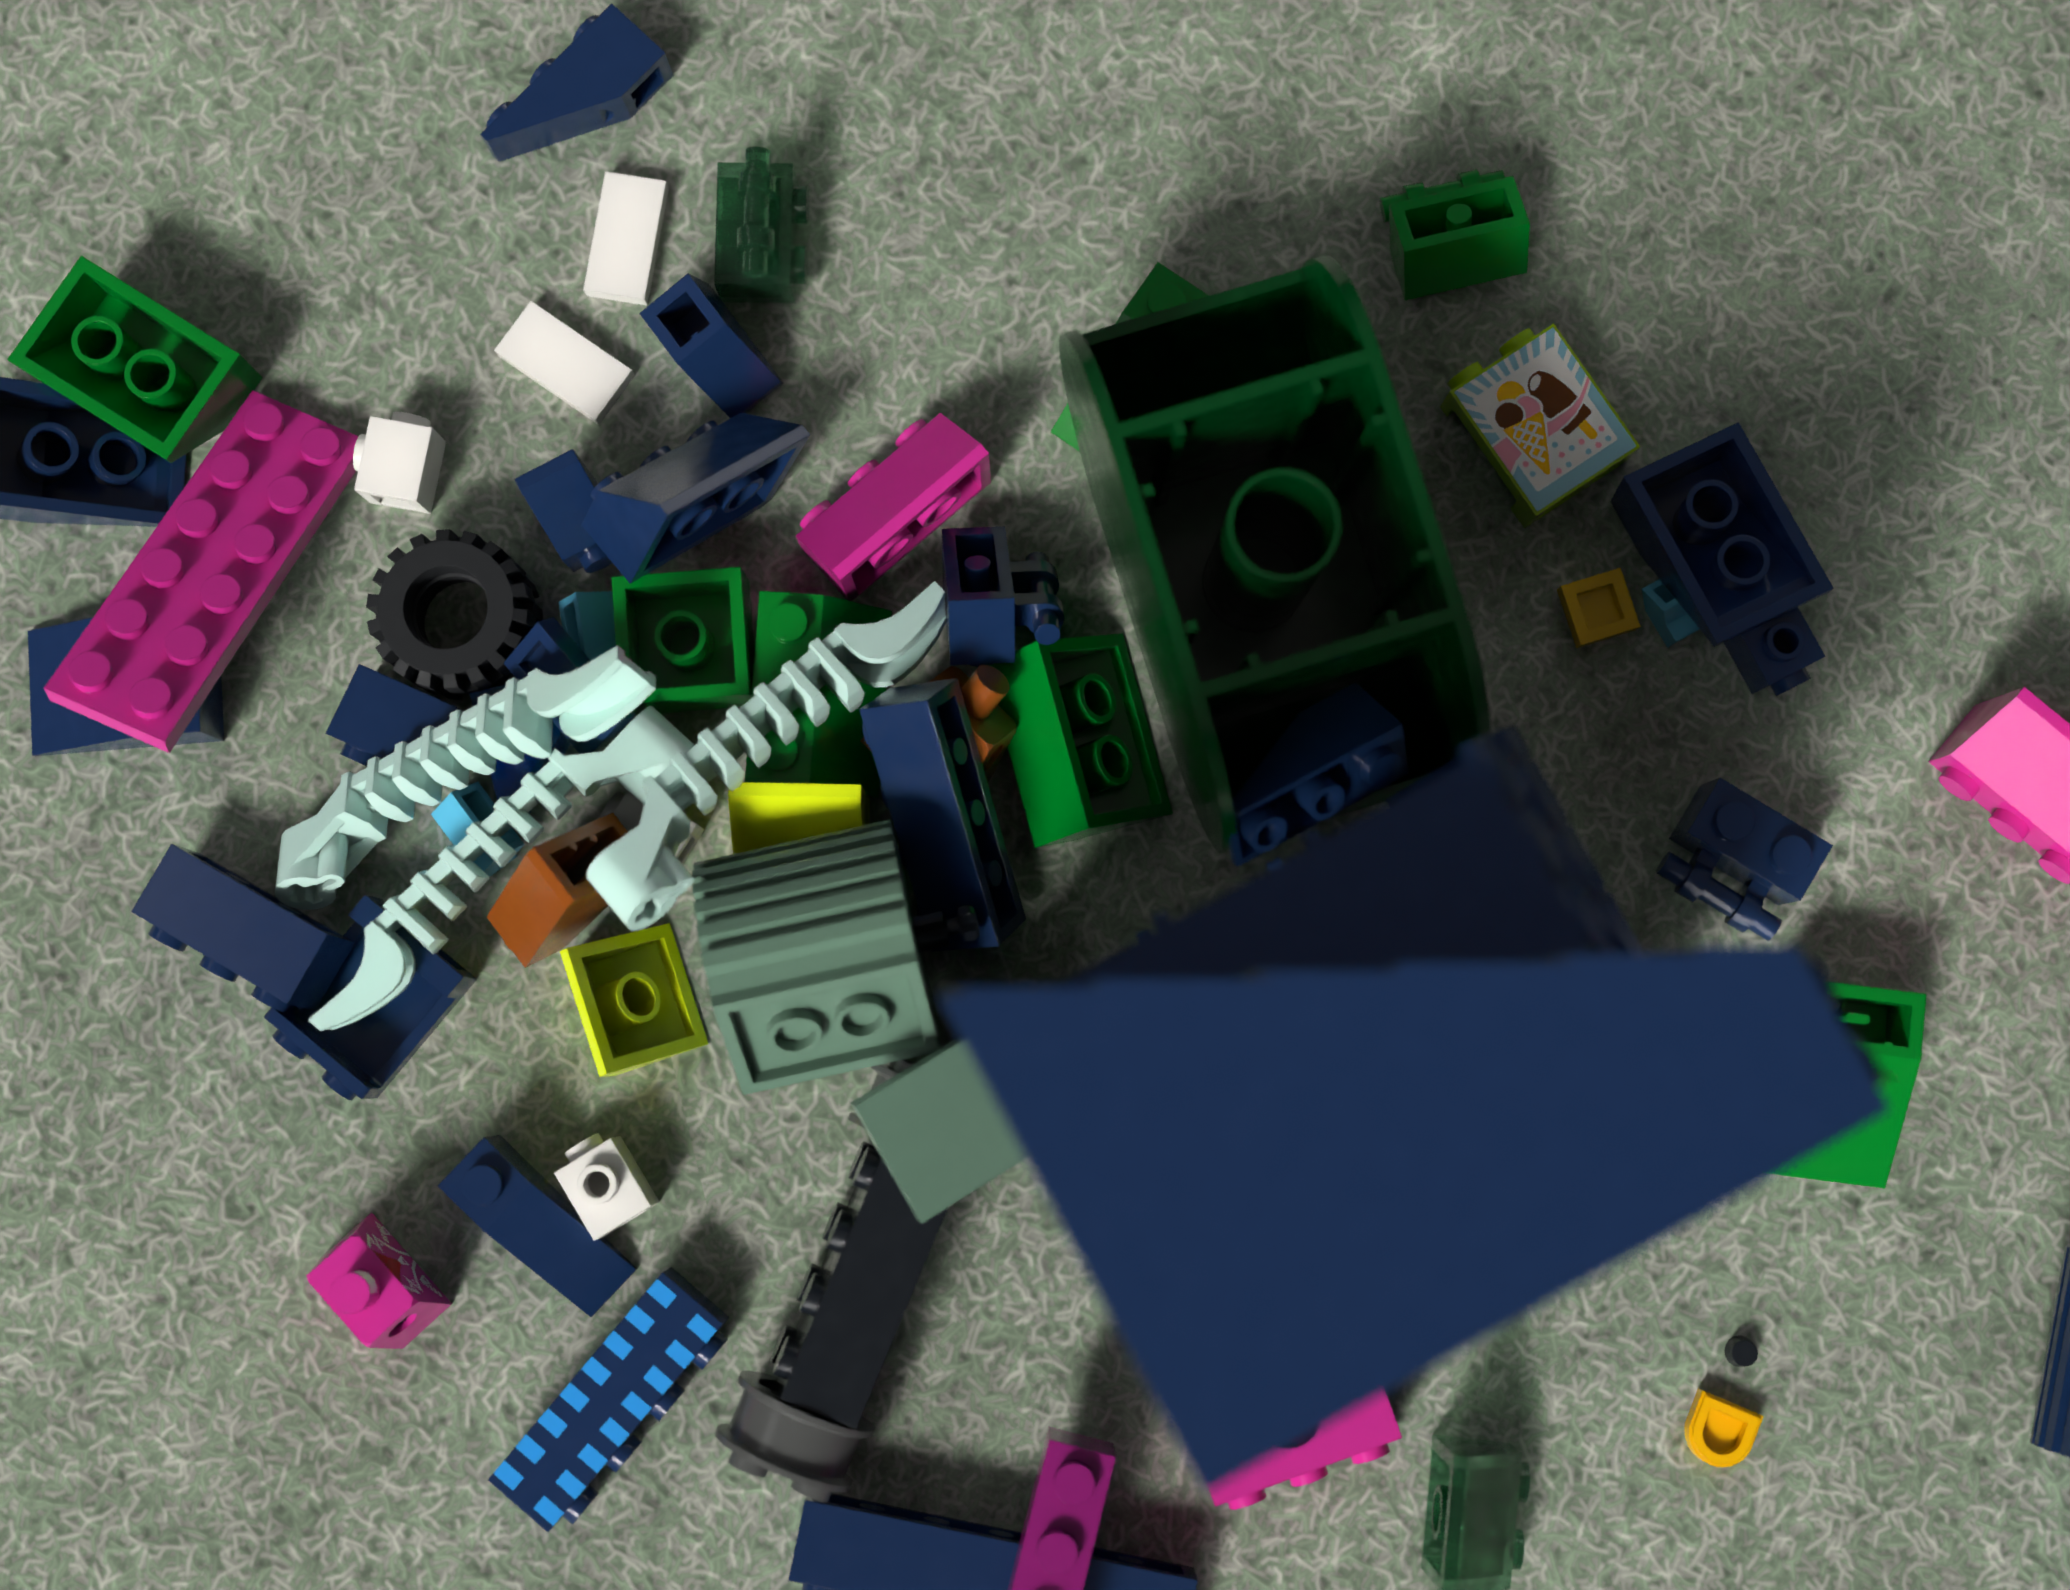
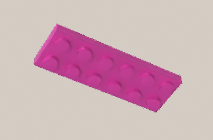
[44,390,359,753]

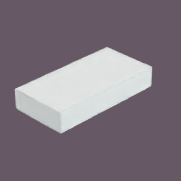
[583,171,669,306]
[494,301,635,425]

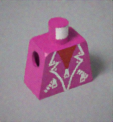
[306,1212,452,1349]

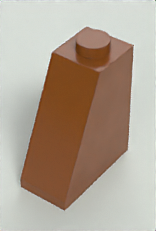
[487,812,628,968]

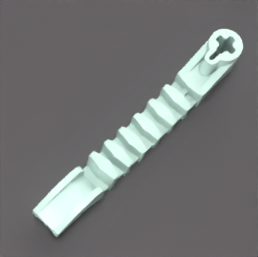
[587,581,947,930]
[275,645,656,910]
[308,706,695,1031]

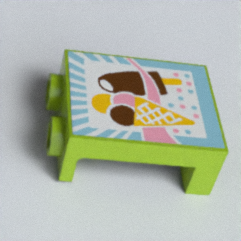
[1440,323,1640,529]

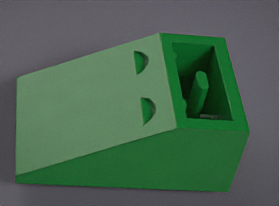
[1776,982,1927,1188]

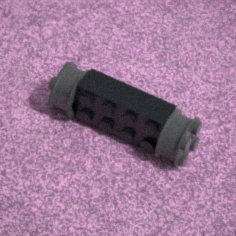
[715,1059,948,1502]

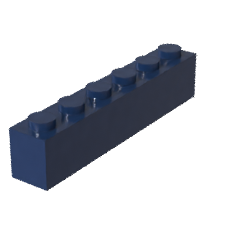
[788,1494,1198,1590]

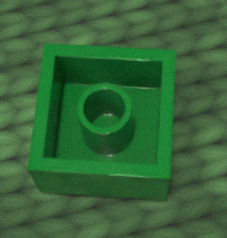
[612,567,755,716]

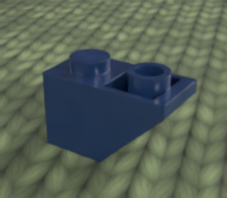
[639,273,783,418]

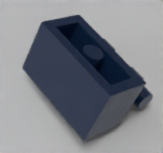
[942,526,1065,667]
[1656,777,1833,941]

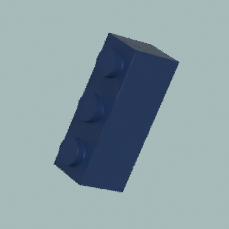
[131,844,355,1013]

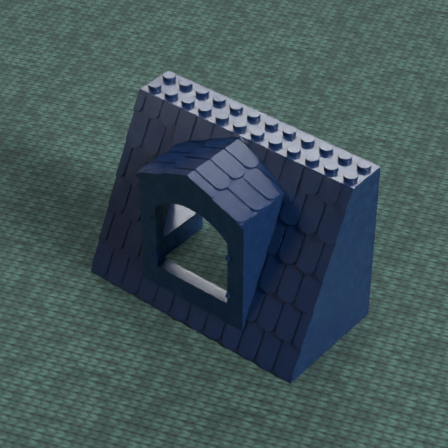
[938,724,1891,1493]

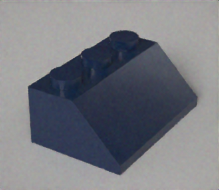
[581,413,811,584]

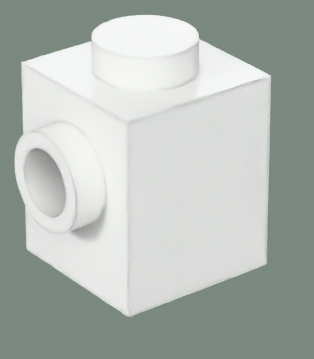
[353,412,446,514]
[554,1133,660,1241]

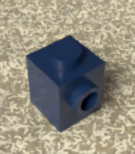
[1724,607,1826,696]

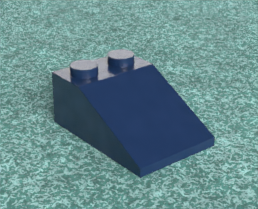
[0,377,186,527]
[1610,422,1833,647]
[28,617,224,756]

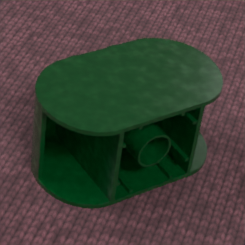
[1059,255,1491,853]

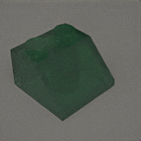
[1421,1435,1530,1590]

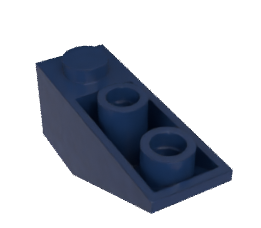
[480,3,674,162]
[1228,682,1409,867]

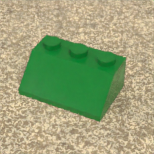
[7,256,263,463]
[745,591,892,798]
[990,633,1173,848]

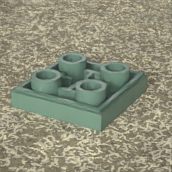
[851,1036,1026,1224]

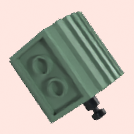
[692,820,980,1095]

